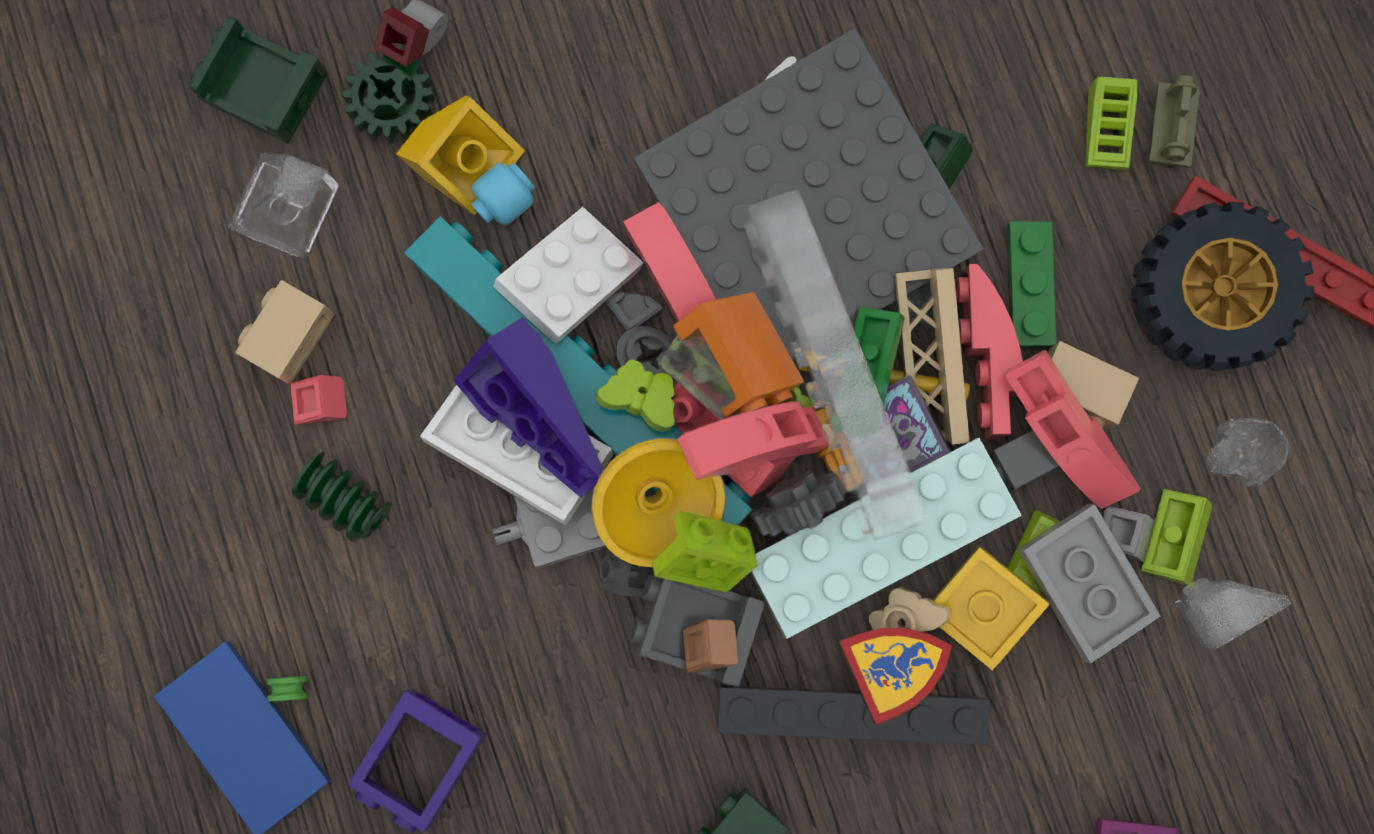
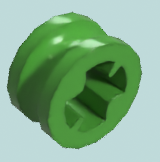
[267,676,308,701]

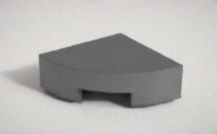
[605,292,663,331]

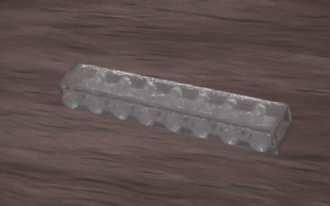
[744,188,928,541]

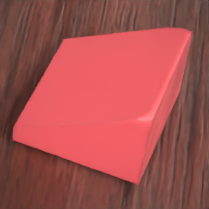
[290,375,347,425]

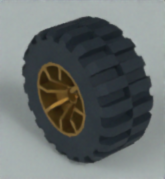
[1131,201,1315,371]

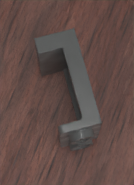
[628,574,765,687]

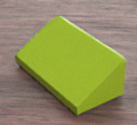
[1141,489,1212,586]

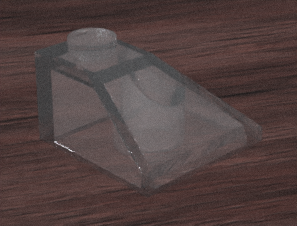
[227,153,339,260]

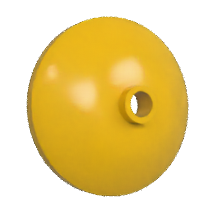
[592,438,725,567]

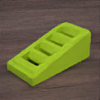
[1085,77,1138,170]

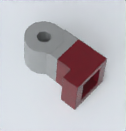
[374,0,448,66]

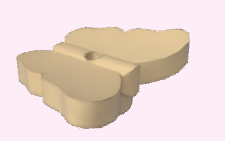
[869,587,951,632]

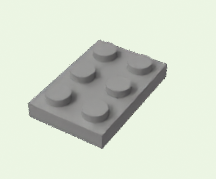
[1018,504,1161,663]

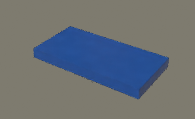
[154,641,332,834]

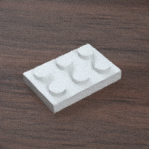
[493,207,644,345]

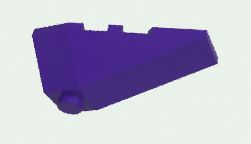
[454,317,604,498]

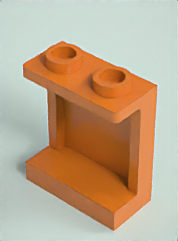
[673,292,805,418]

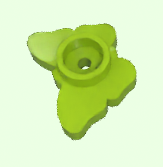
[596,359,675,432]

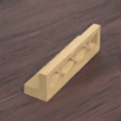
[894,268,970,445]

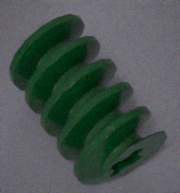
[292,451,393,542]

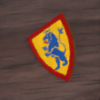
[839,628,953,725]

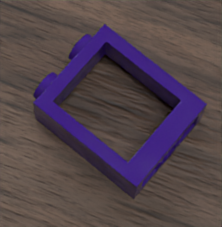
[348,689,487,833]

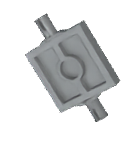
[493,487,607,569]

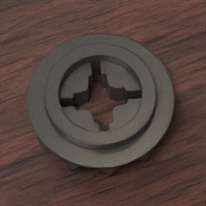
[613,326,682,380]

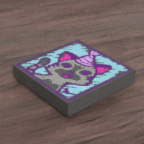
[845,375,952,492]

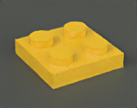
[933,545,1050,671]

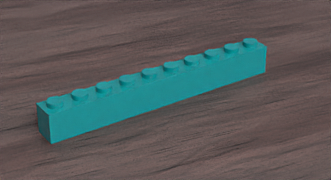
[404,216,752,525]

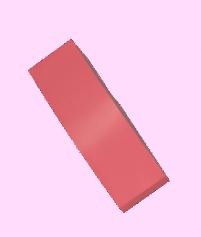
[623,202,716,342]

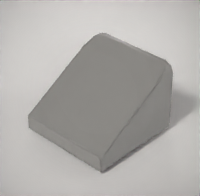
[1103,506,1154,562]

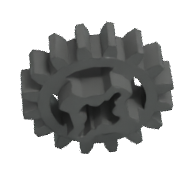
[751,471,846,536]

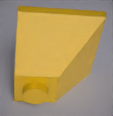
[396,95,525,215]

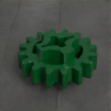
[342,52,436,143]

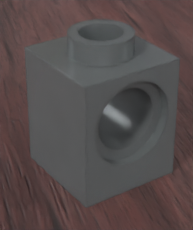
[988,430,1059,491]

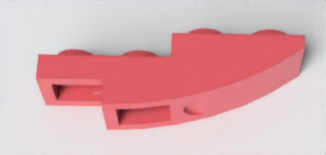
[955,264,1023,439]
[1005,350,1140,509]
[677,401,831,480]

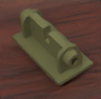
[1148,75,1200,168]

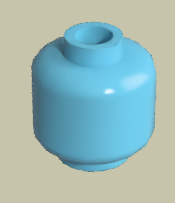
[471,163,535,225]

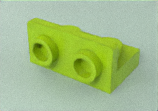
[652,511,758,593]

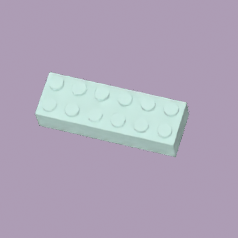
[750,438,1022,639]

